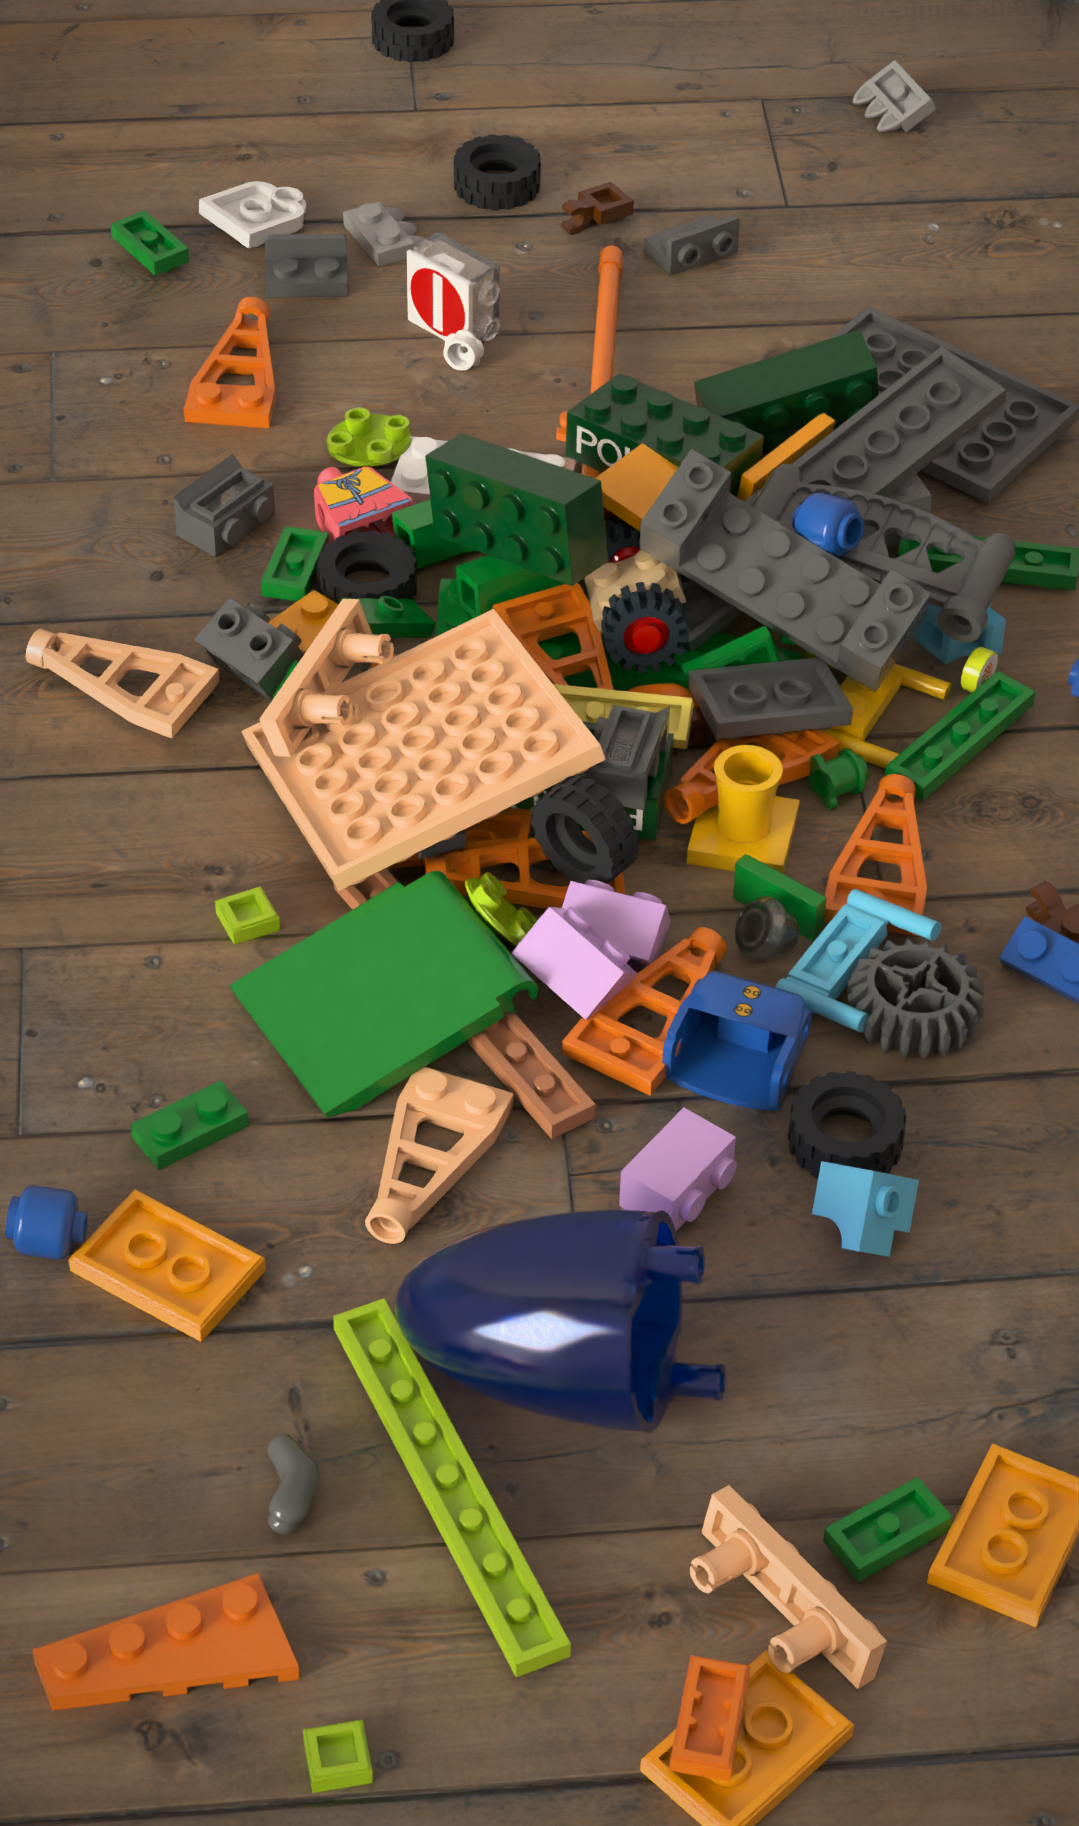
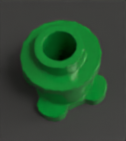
[808,748,869,810]

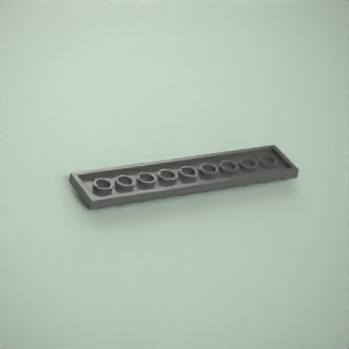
[679,346,1006,652]

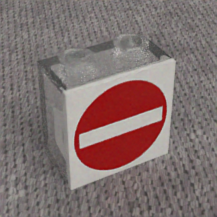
[407,232,500,352]

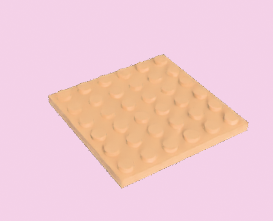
[241,609,606,891]

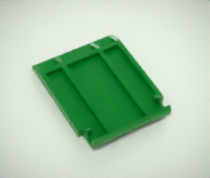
[229,871,538,1118]

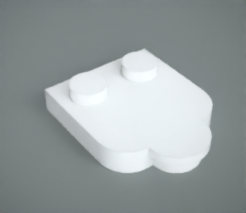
[199,181,306,248]

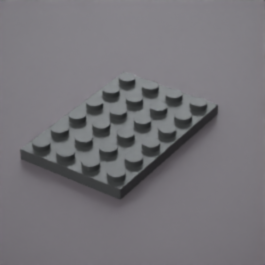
[829,306,1079,504]

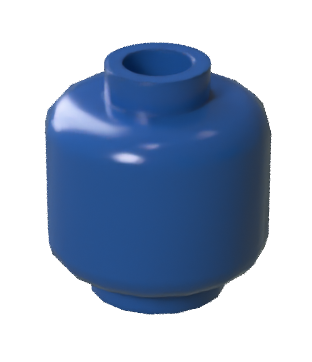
[792,492,864,557]
[5,1185,88,1260]

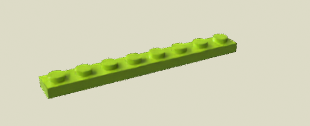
[333,1298,571,1678]

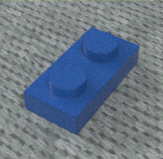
[999,916,1079,1004]

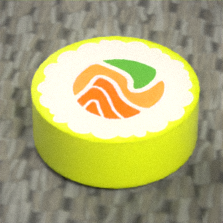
[961,646,998,692]

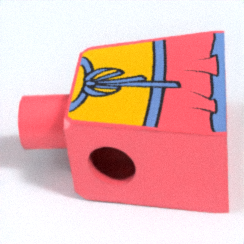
[314,467,413,543]

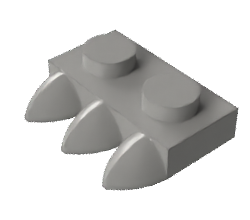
[852,60,937,132]
[343,202,430,267]

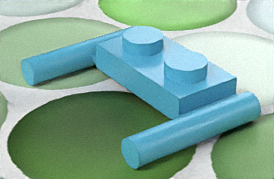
[775,889,942,1032]

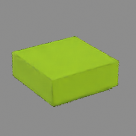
[215,886,280,945]
[303,1719,373,1793]

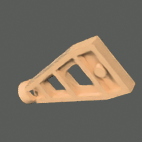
[26,629,219,738]
[365,1067,514,1244]

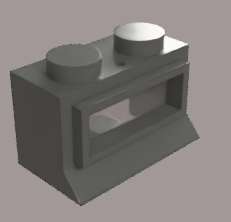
[173,454,275,557]
[581,705,670,811]

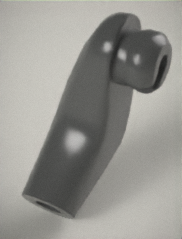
[267,1434,319,1535]

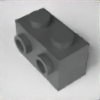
[194,597,304,701]

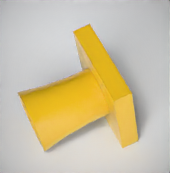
[686,745,800,874]

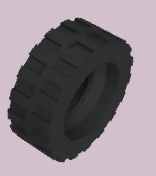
[371,0,454,62]
[454,134,541,210]
[317,531,417,604]
[531,775,639,884]
[788,1071,906,1179]

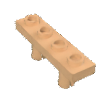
[259,599,394,757]
[690,1485,887,1689]

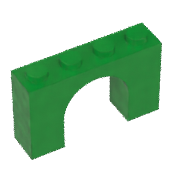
[392,499,566,618]

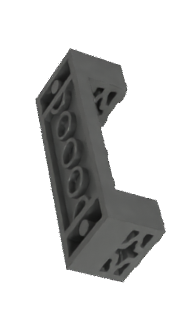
[640,449,931,693]

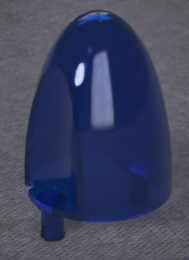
[394,1209,726,1433]

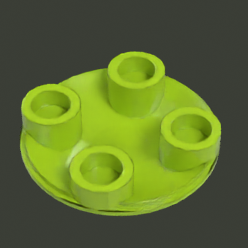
[326,407,412,467]
[465,872,538,948]

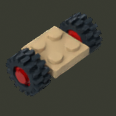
[585,516,689,674]

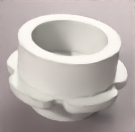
[444,330,484,370]

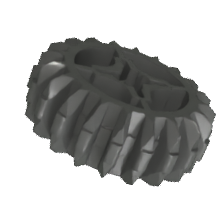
[847,937,985,1061]

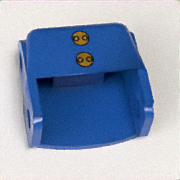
[662,971,813,1111]

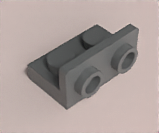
[644,215,740,276]
[265,234,348,297]

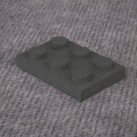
[688,657,853,739]

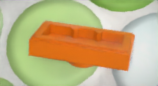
[669,1655,750,1782]

